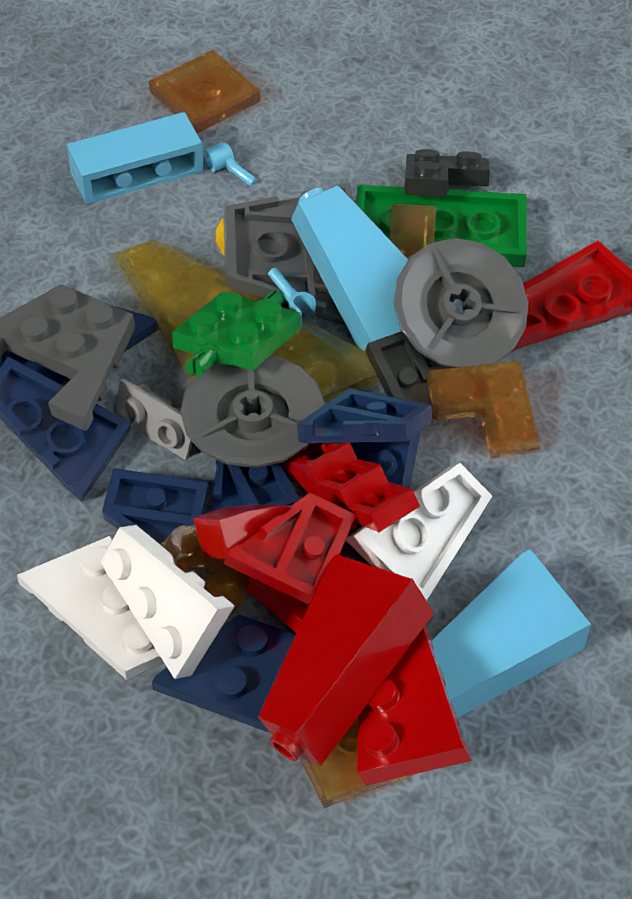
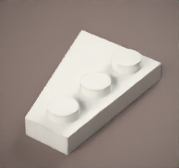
[346,463,492,601]
[101,525,235,679]
[17,536,164,680]

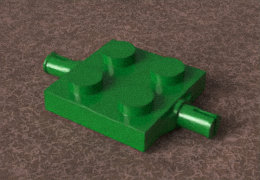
[172,290,301,378]

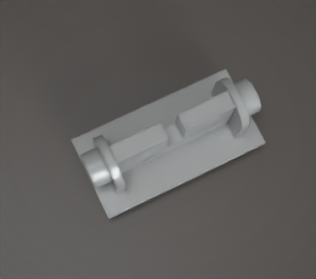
[113,379,192,460]

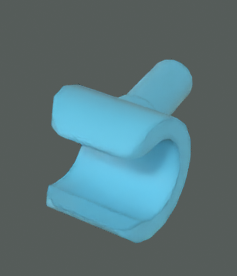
[204,143,257,186]
[268,267,316,327]

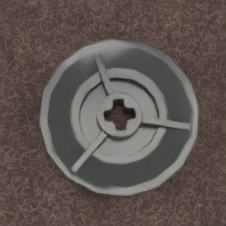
[394,238,528,370]
[180,355,325,468]

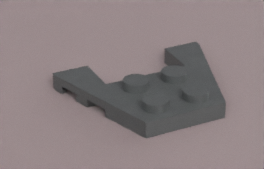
[223,183,352,325]
[0,284,135,431]

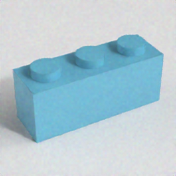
[66,112,204,204]

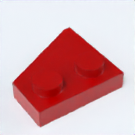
[223,493,356,605]

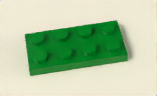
[356,185,527,267]

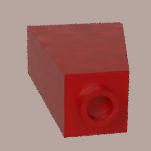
[258,554,434,766]

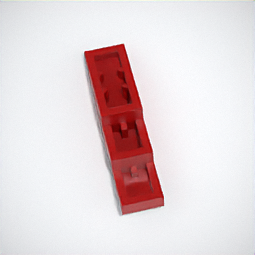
[280,443,420,533]

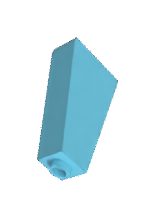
[291,186,408,358]
[432,549,591,718]

